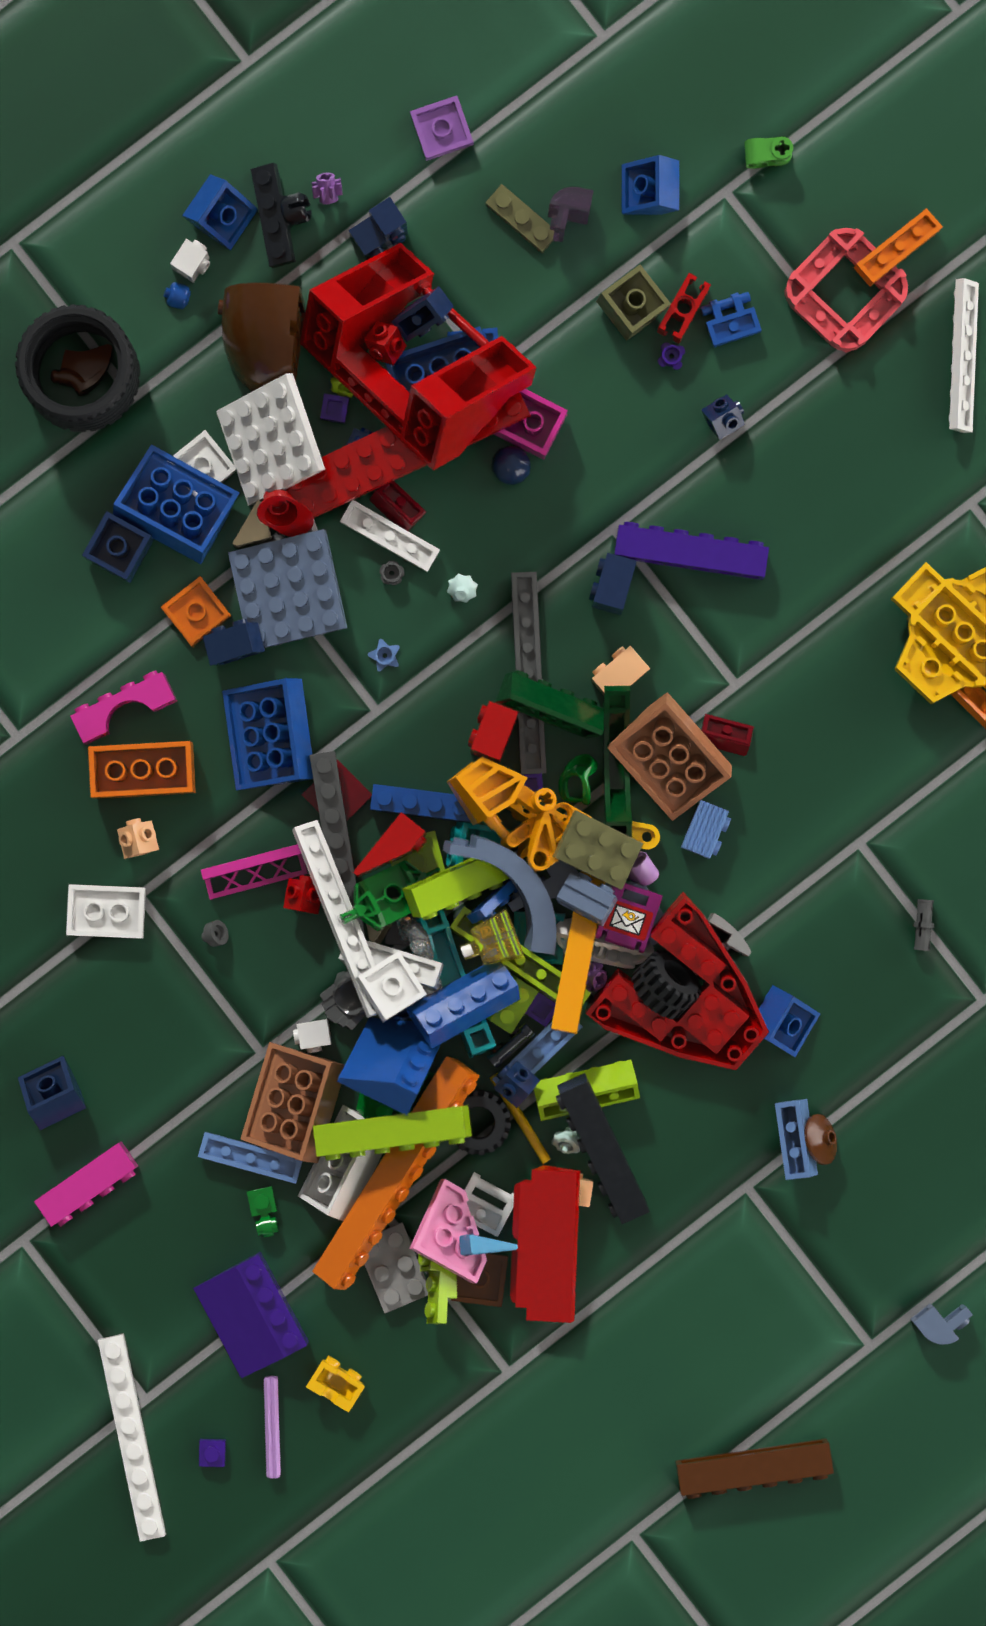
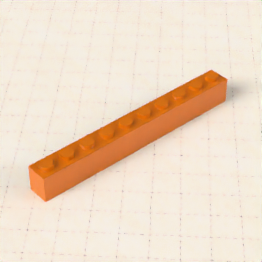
[312,1056,480,1290]

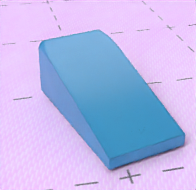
[459,1234,518,1256]

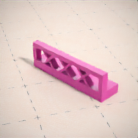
[201,844,308,900]

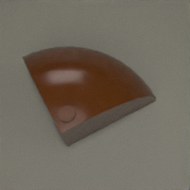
[218,283,306,392]

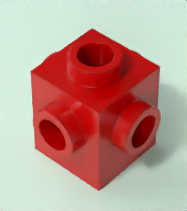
[364,321,407,365]
[283,875,321,914]

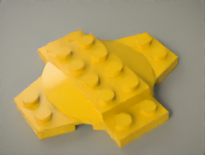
[891,562,986,704]

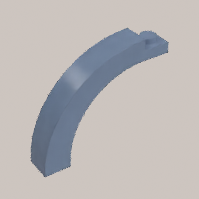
[443,834,557,955]

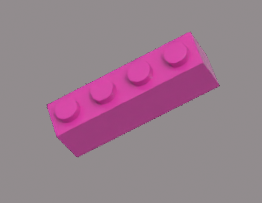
[34,1141,138,1227]

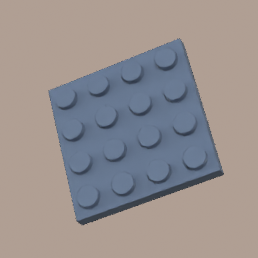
[228,529,347,648]

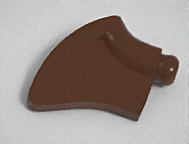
[51,344,113,396]

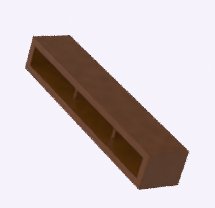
[675,1439,834,1499]

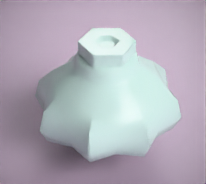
[447,574,478,603]
[551,1127,580,1154]

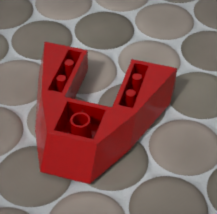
[585,892,769,1070]

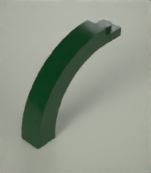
[603,686,632,838]

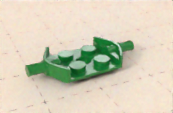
[340,860,440,931]

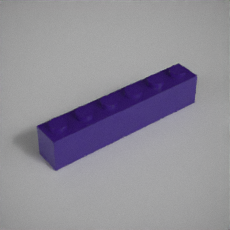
[614,522,769,580]

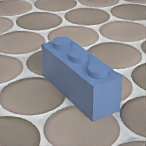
[775,1099,818,1180]

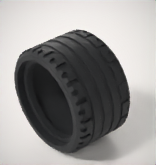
[15,304,140,432]

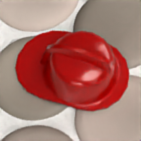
[257,490,314,537]

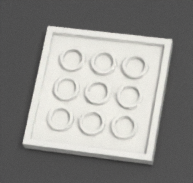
[216,373,325,506]

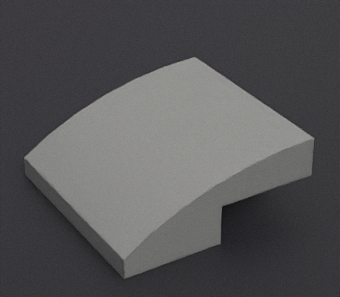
[707,913,751,956]

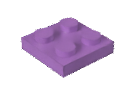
[410,96,474,161]

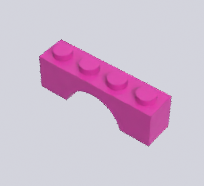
[70,671,177,745]

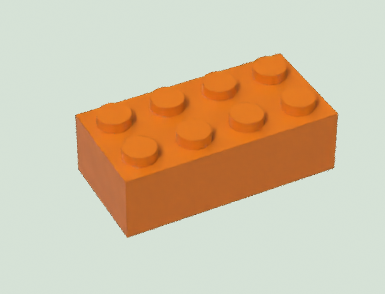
[88,741,196,799]

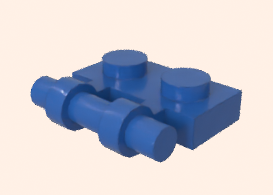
[700,292,762,348]

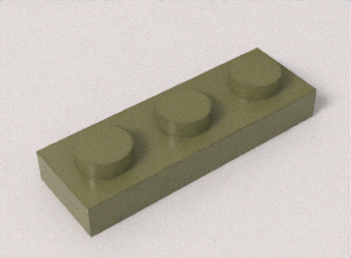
[485,184,559,253]

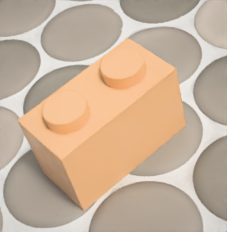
[591,646,650,695]

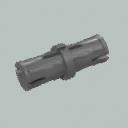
[913,899,934,951]

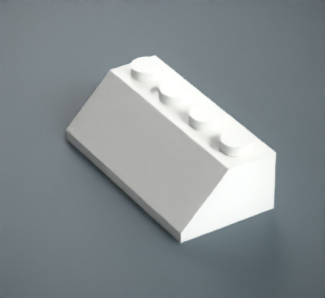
[298,1105,383,1221]

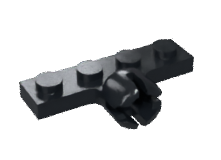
[251,163,312,268]

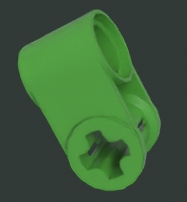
[744,137,793,169]

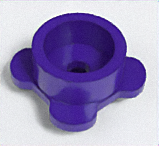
[658,342,685,370]

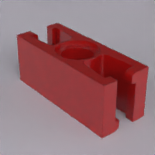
[657,273,711,344]

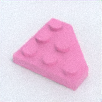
[409,1179,487,1284]

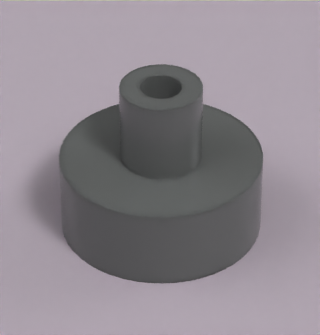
[202,920,229,947]

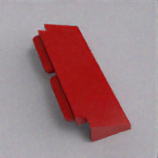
[510,1165,580,1323]

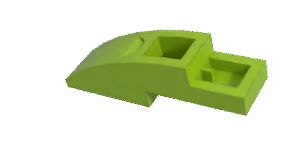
[418,1254,457,1324]

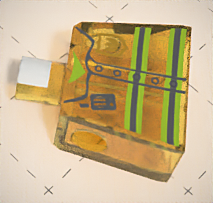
[460,909,524,965]

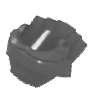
[320,970,366,1030]

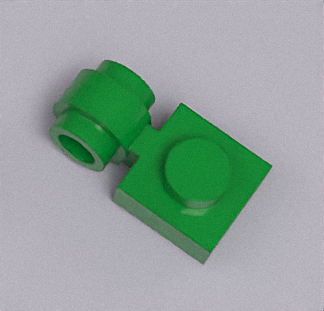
[247,1186,279,1238]

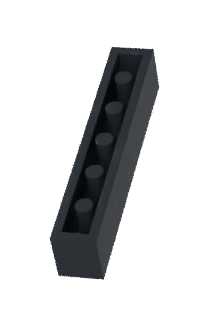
[556,1073,650,1224]

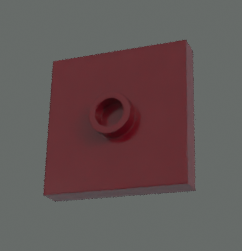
[302,759,372,821]

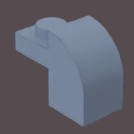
[910,1304,973,1344]

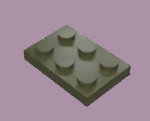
[553,810,643,890]

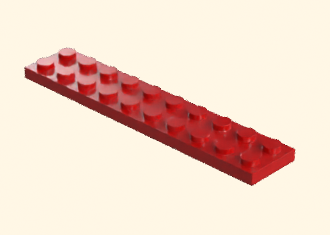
[286,392,531,518]

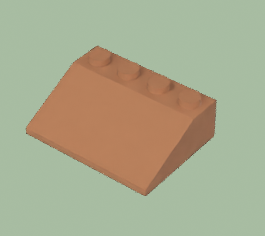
[607,692,732,821]
[240,1042,345,1163]

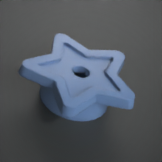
[368,639,400,671]

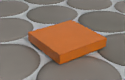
[161,576,232,647]

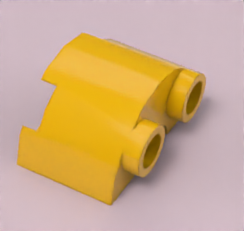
[306,1356,365,1413]

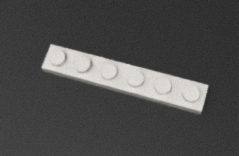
[949,278,979,433]

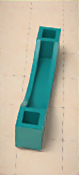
[415,909,496,1058]

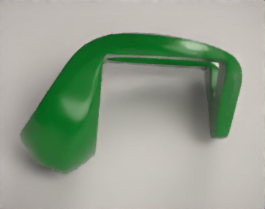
[558,754,598,805]

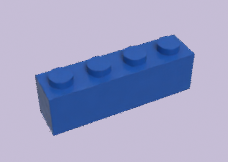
[370,784,471,823]

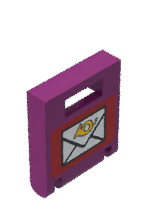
[595,883,663,954]

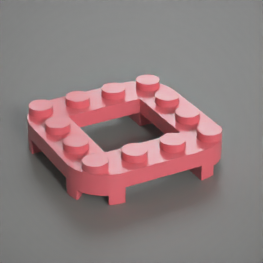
[784,228,908,352]

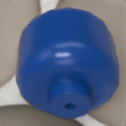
[164,282,190,309]

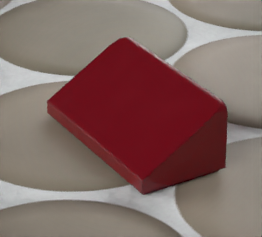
[370,481,426,531]
[701,714,754,756]

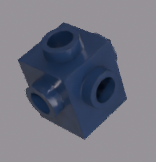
[701,394,745,440]
[494,1061,540,1108]

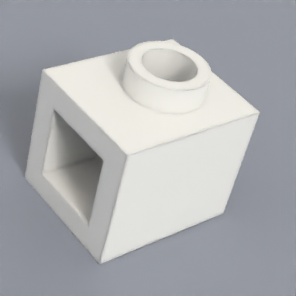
[170,239,210,283]
[293,1019,332,1053]

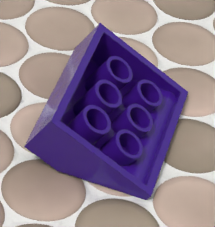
[193,1251,309,1378]

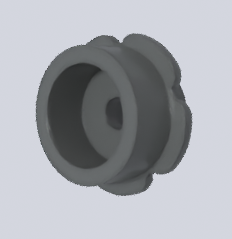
[379,561,404,585]

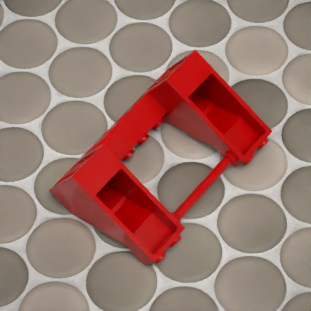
[300,243,537,471]

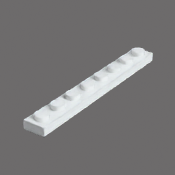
[292,820,377,1018]
[98,1334,166,1542]

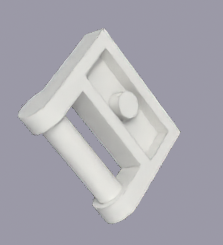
[465,1172,514,1237]

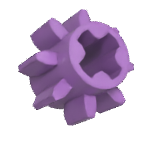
[312,173,343,204]
[586,961,607,992]

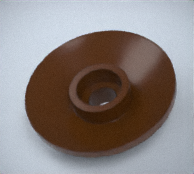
[805,1114,837,1165]

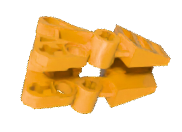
[447,757,592,873]

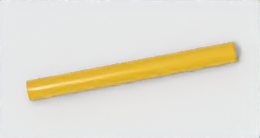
[489,1072,551,1164]

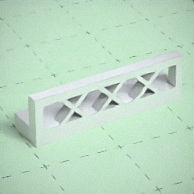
[339,940,444,992]

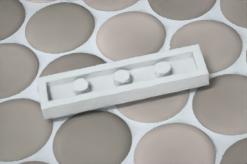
[340,500,440,573]

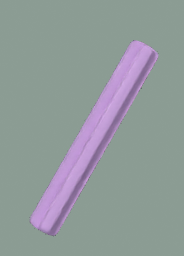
[264,1375,281,1478]

